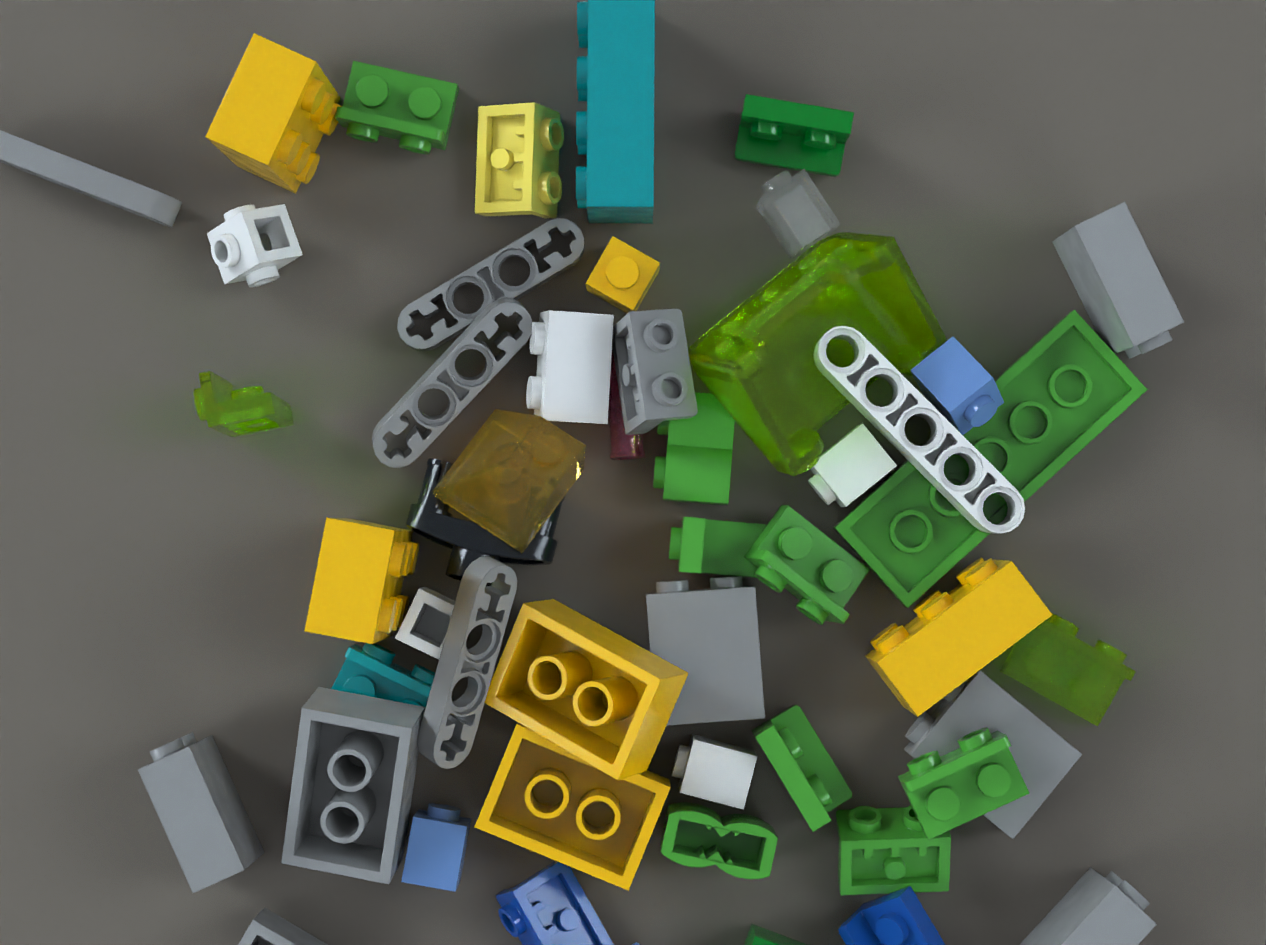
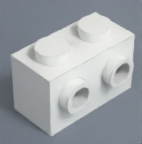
[526,310,614,424]

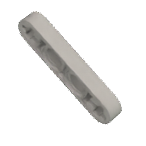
[0,130,182,228]
[397,218,585,351]
[372,298,532,468]
[417,556,518,769]

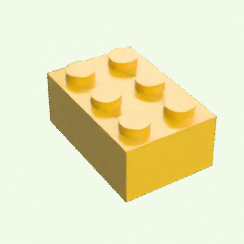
[205,33,342,194]
[304,517,419,644]
[865,558,1053,717]
[485,599,689,780]
[474,722,671,891]

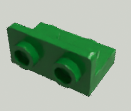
[734,94,854,177]

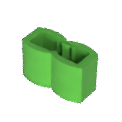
[653,392,737,506]
[660,802,778,879]

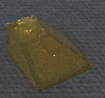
[432,409,586,553]

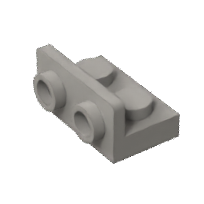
[612,309,698,435]

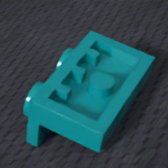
[331,643,435,708]

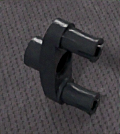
[406,458,566,586]

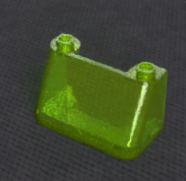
[688,232,947,476]

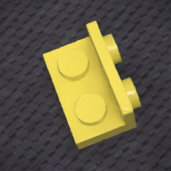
[475,102,564,219]

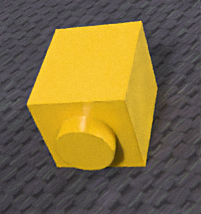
[585,236,660,313]

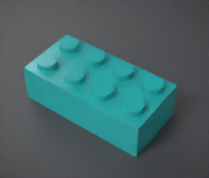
[576,0,655,224]

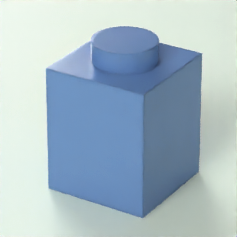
[910,336,1004,435]
[401,803,471,892]

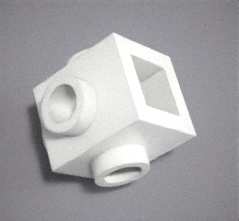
[207,204,303,287]

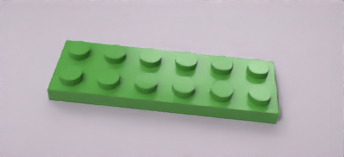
[833,310,1148,608]

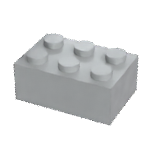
[281,687,425,884]

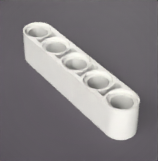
[813,326,1025,534]

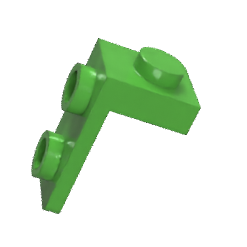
[668,517,767,578]

